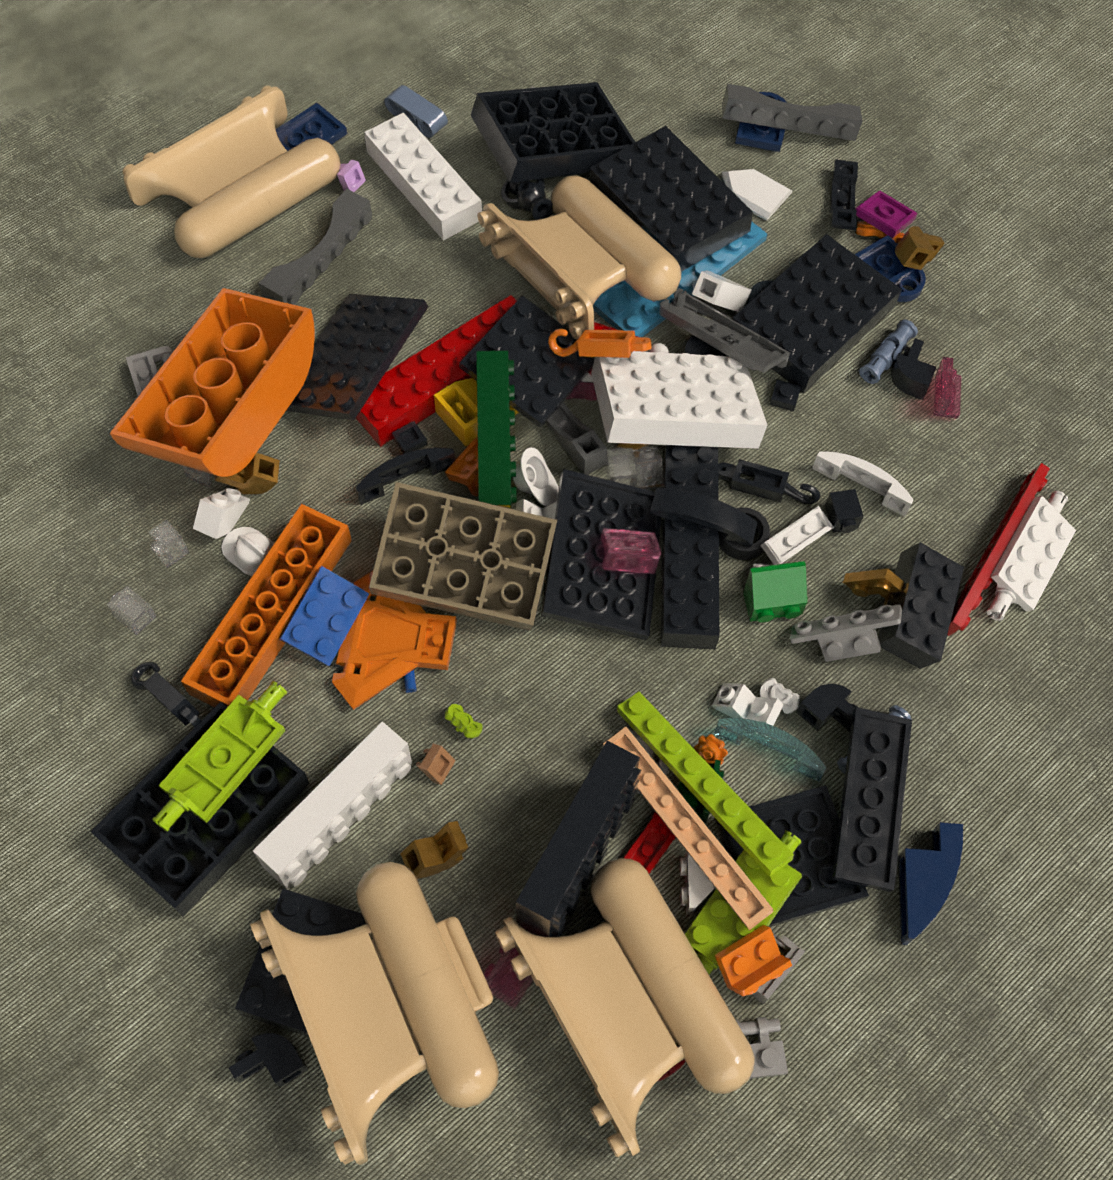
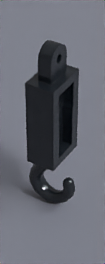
[718,459,821,504]
[131,662,201,727]

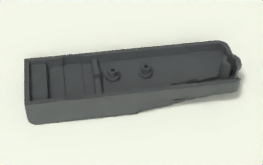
[659,289,790,373]

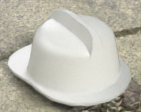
[513,447,559,506]
[222,527,274,577]

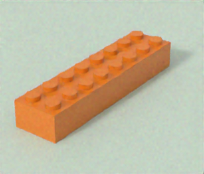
[181,504,352,708]

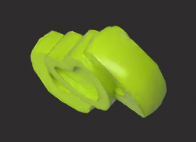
[445,704,483,739]

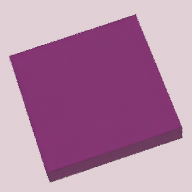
[856,190,918,238]

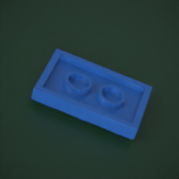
[279,566,369,666]

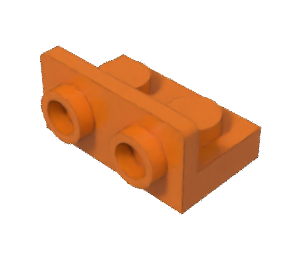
[445,437,479,496]
[714,925,792,996]

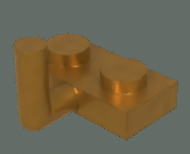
[843,568,904,606]

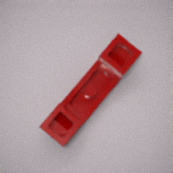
[624,807,694,875]

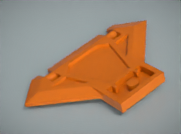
[332,571,457,710]

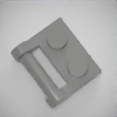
[126,346,173,396]

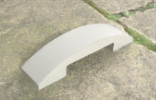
[812,452,913,517]

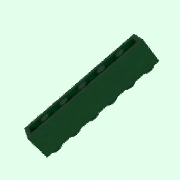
[477,351,517,509]

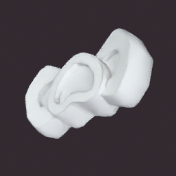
[760,678,800,714]

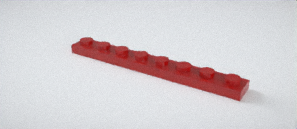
[947,463,1050,636]

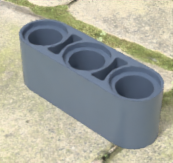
[384,85,448,138]

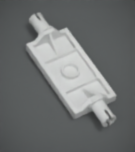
[987,491,1076,621]

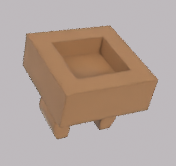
[416,743,456,785]

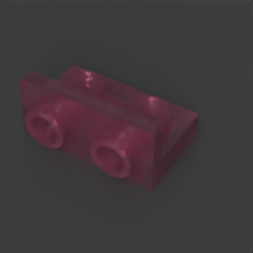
[933,357,961,419]
[601,528,661,574]
[484,947,533,1010]

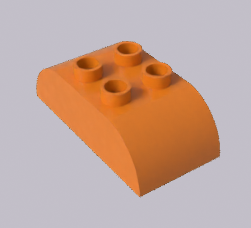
[110,288,315,477]

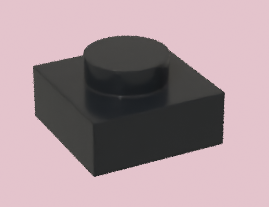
[770,379,801,411]
[392,421,428,454]

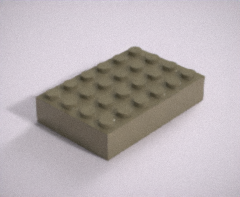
[369,482,557,631]

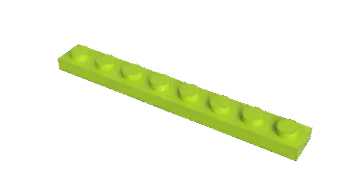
[617,691,794,877]

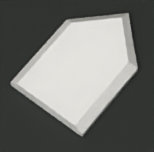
[722,169,792,221]

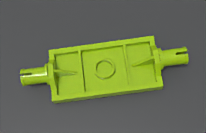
[152,681,287,832]
[685,831,802,975]

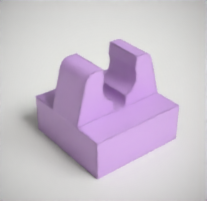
[337,160,366,192]

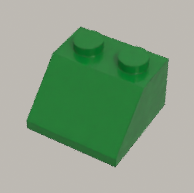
[743,561,807,623]

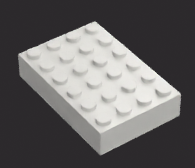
[591,351,767,449]

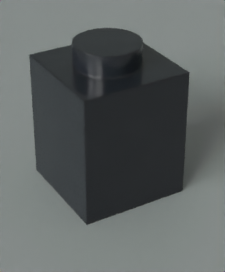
[825,489,864,533]

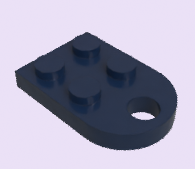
[735,92,787,152]
[855,235,926,302]

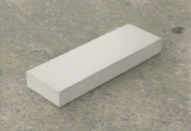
[760,506,834,565]

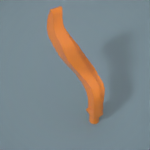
[856,221,905,243]

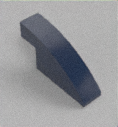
[898,822,963,945]

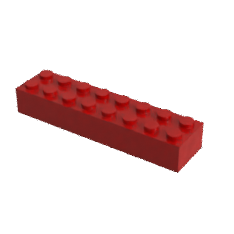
[356,295,517,447]

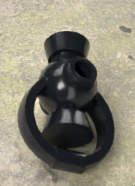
[501,179,553,220]

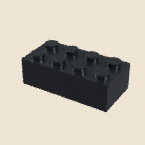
[878,542,964,669]

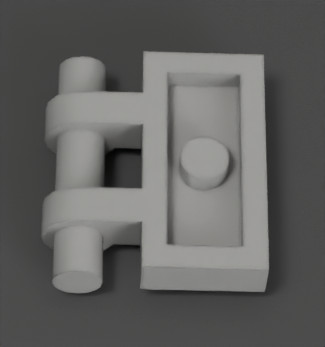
[736,1017,788,1079]

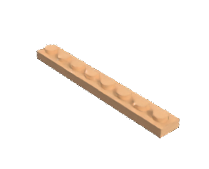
[603,727,774,930]

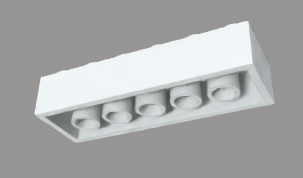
[364,113,482,241]
[253,721,412,890]

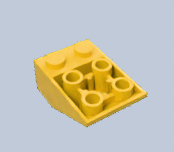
[434,378,519,447]

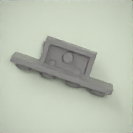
[790,605,902,662]

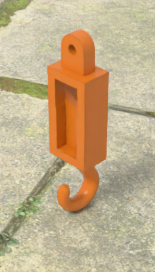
[548,329,651,358]

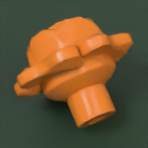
[694,734,728,765]

